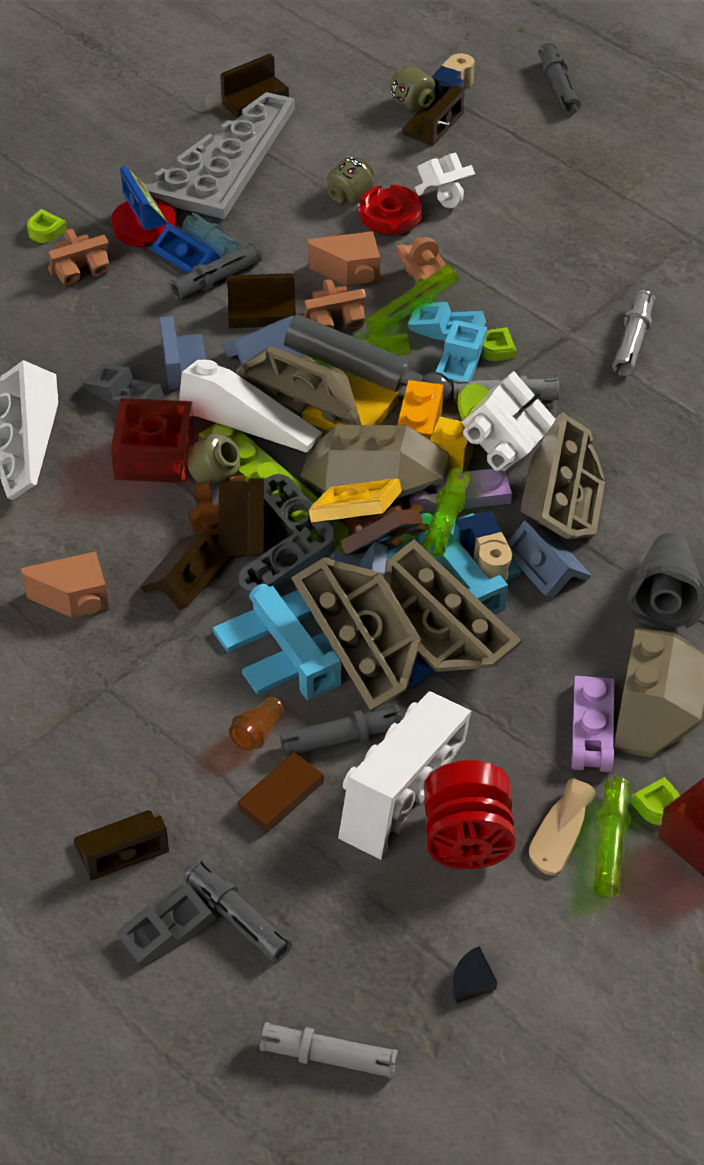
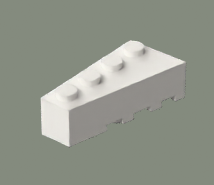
[338,691,471,860]

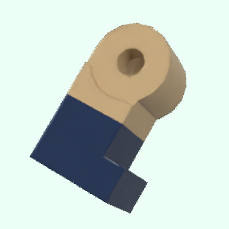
[432,53,475,100]
[453,511,512,581]

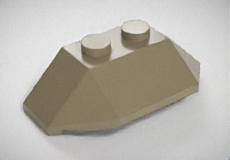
[236,346,361,425]
[520,412,605,539]
[301,425,449,498]
[385,539,522,672]
[291,557,421,711]
[613,625,704,758]

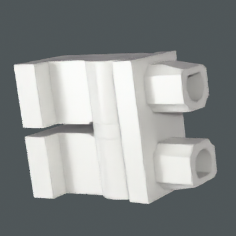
[461,371,555,471]

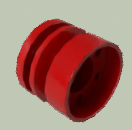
[424,760,516,869]

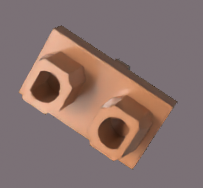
[48,229,109,286]
[396,237,452,297]
[302,279,366,330]

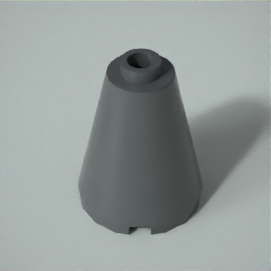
[627,533,704,632]

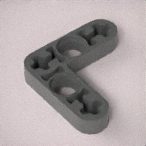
[239,474,337,599]

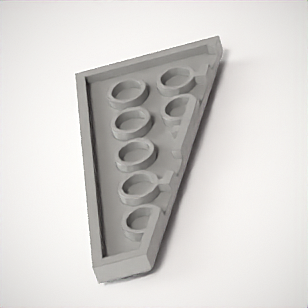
[142,92,295,219]

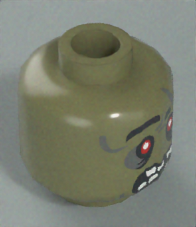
[390,66,436,112]
[327,157,374,205]
[186,434,240,486]

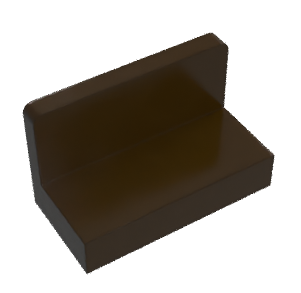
[220,53,289,118]
[402,85,465,146]
[227,273,296,328]
[218,478,264,556]
[140,530,229,610]
[74,810,169,881]

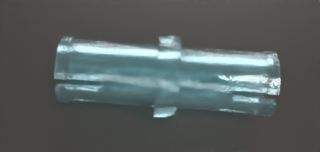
[183,213,240,257]

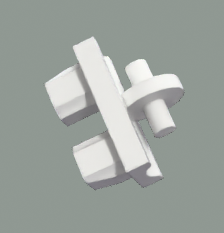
[415,153,475,208]

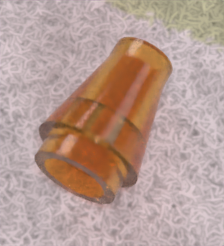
[229,697,284,751]

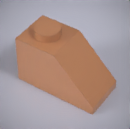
[308,231,380,286]
[21,551,109,618]

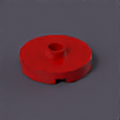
[359,185,422,234]
[111,197,176,247]

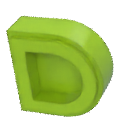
[27,209,67,243]
[480,327,516,361]
[631,777,682,825]

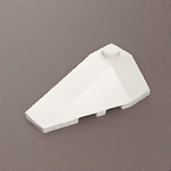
[178,359,322,452]
[0,360,58,500]

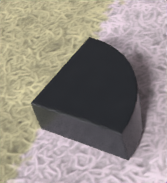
[453,946,497,1004]

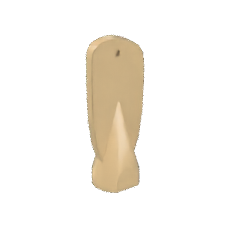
[529,779,596,876]

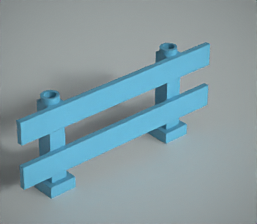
[213,513,521,701]

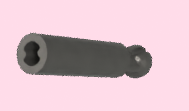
[284,314,452,404]

